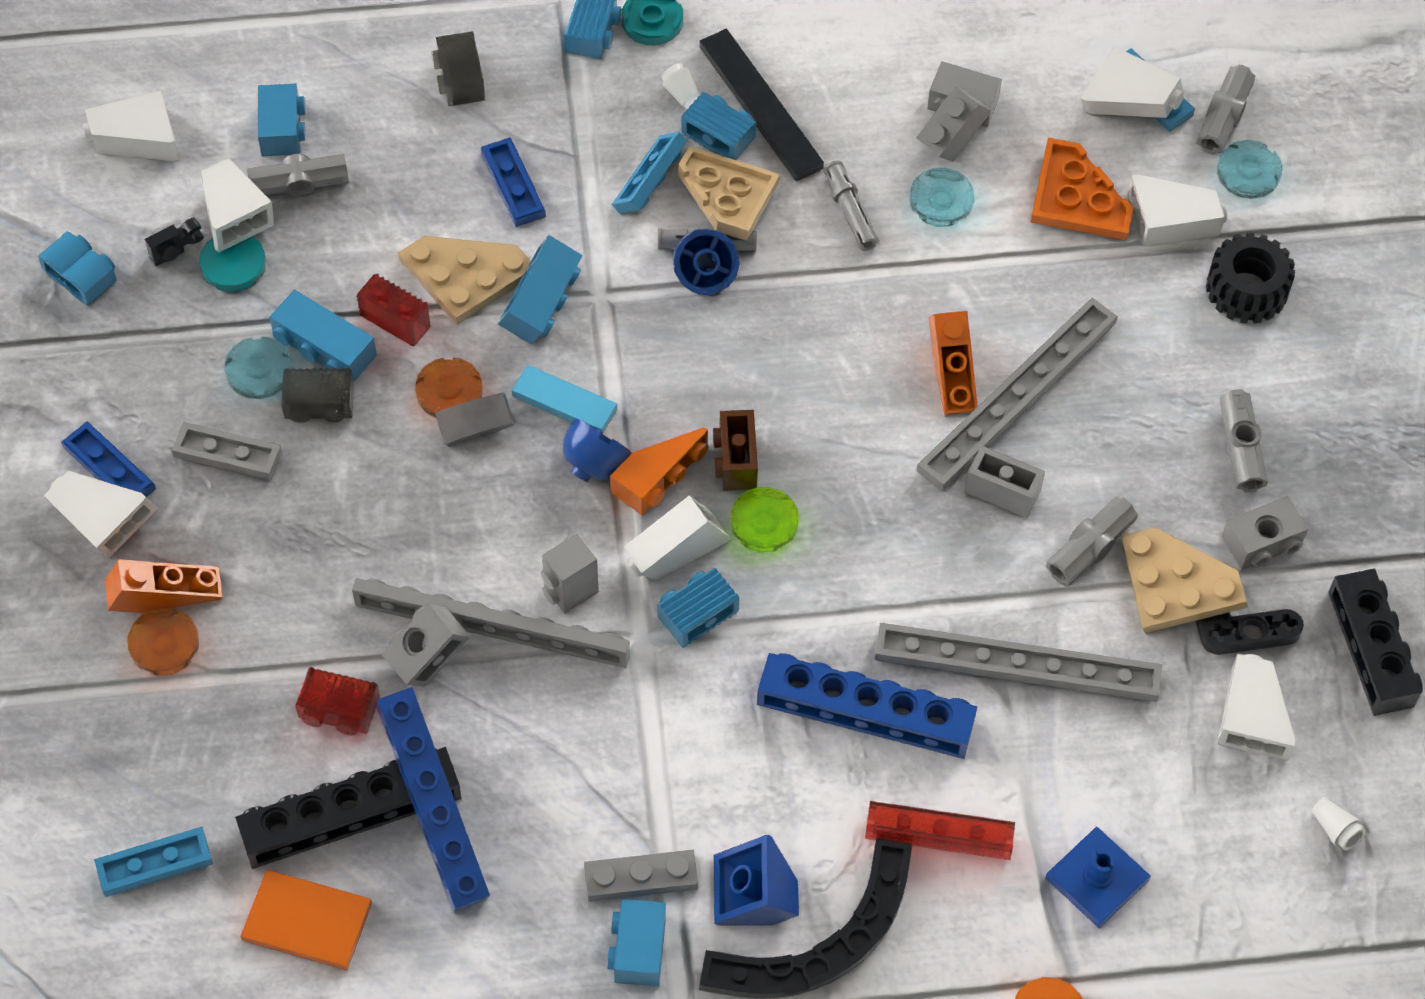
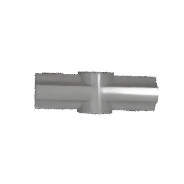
[1196,64,1256,155]
[247,154,349,197]
[1220,389,1268,492]
[1046,497,1138,585]

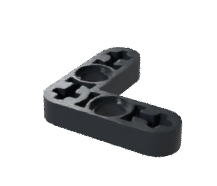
[1196,609,1304,655]

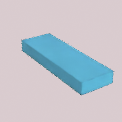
[512,365,617,434]

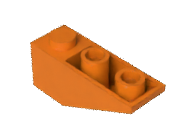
[929,311,978,415]
[610,427,709,515]
[105,559,223,613]

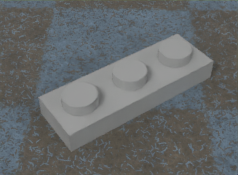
[172,422,282,480]
[584,849,698,902]

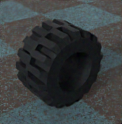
[1206,233,1295,324]

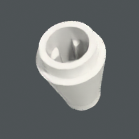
[661,63,700,110]
[1311,797,1366,851]

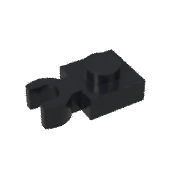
[144,217,204,266]

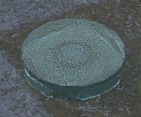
[1217,140,1283,199]
[909,168,974,227]
[225,337,293,399]

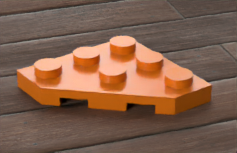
[1031,137,1134,241]

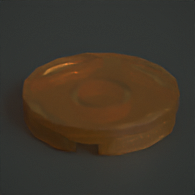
[415,357,483,418]
[127,607,199,676]

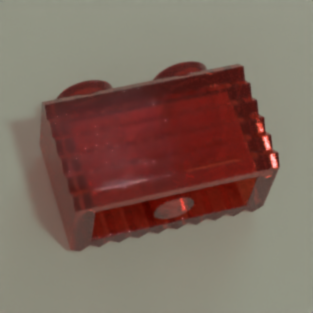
[356,273,431,346]
[295,667,380,736]

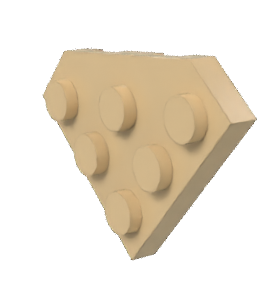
[677,146,780,241]
[398,236,531,325]
[1122,527,1248,633]

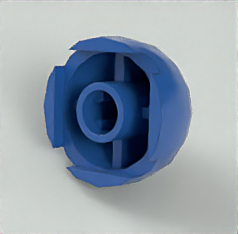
[672,228,740,295]
[562,419,632,483]

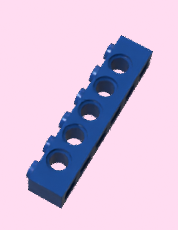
[757,653,978,759]
[376,687,490,912]

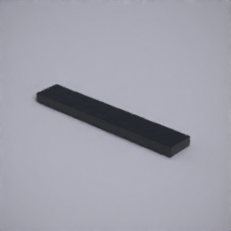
[699,28,824,181]

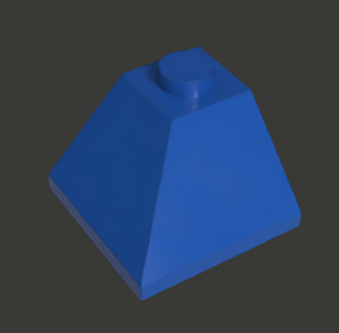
[714,834,799,926]

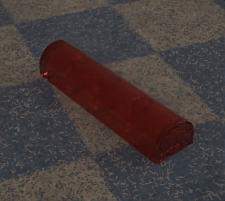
[865,801,1015,860]

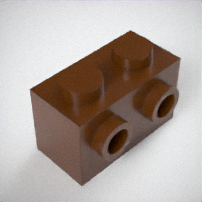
[713,409,758,491]

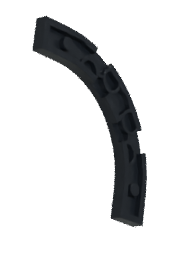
[699,838,912,999]

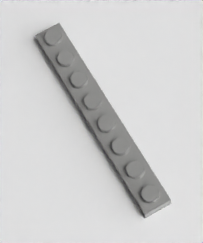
[916,297,1118,491]
[352,578,630,668]
[875,623,1162,702]

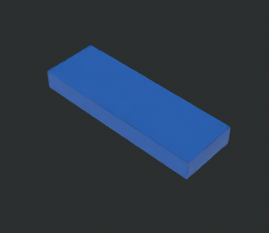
[481,137,546,227]
[61,421,156,497]

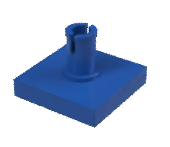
[1045,826,1151,929]

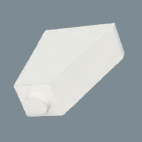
[1081,46,1184,118]
[82,91,180,161]
[201,158,274,253]
[1128,174,1227,247]
[44,471,158,558]
[624,495,731,581]
[1217,654,1296,761]

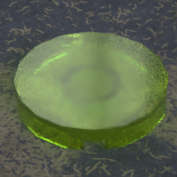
[730,487,799,553]

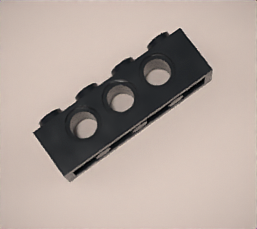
[1328,568,1423,716]

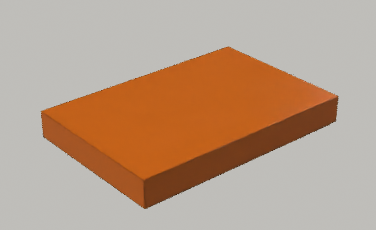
[240,869,372,971]

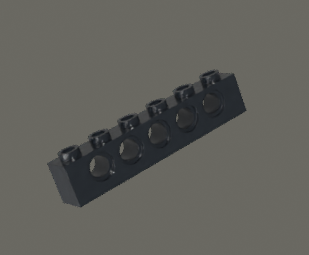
[235,747,462,869]

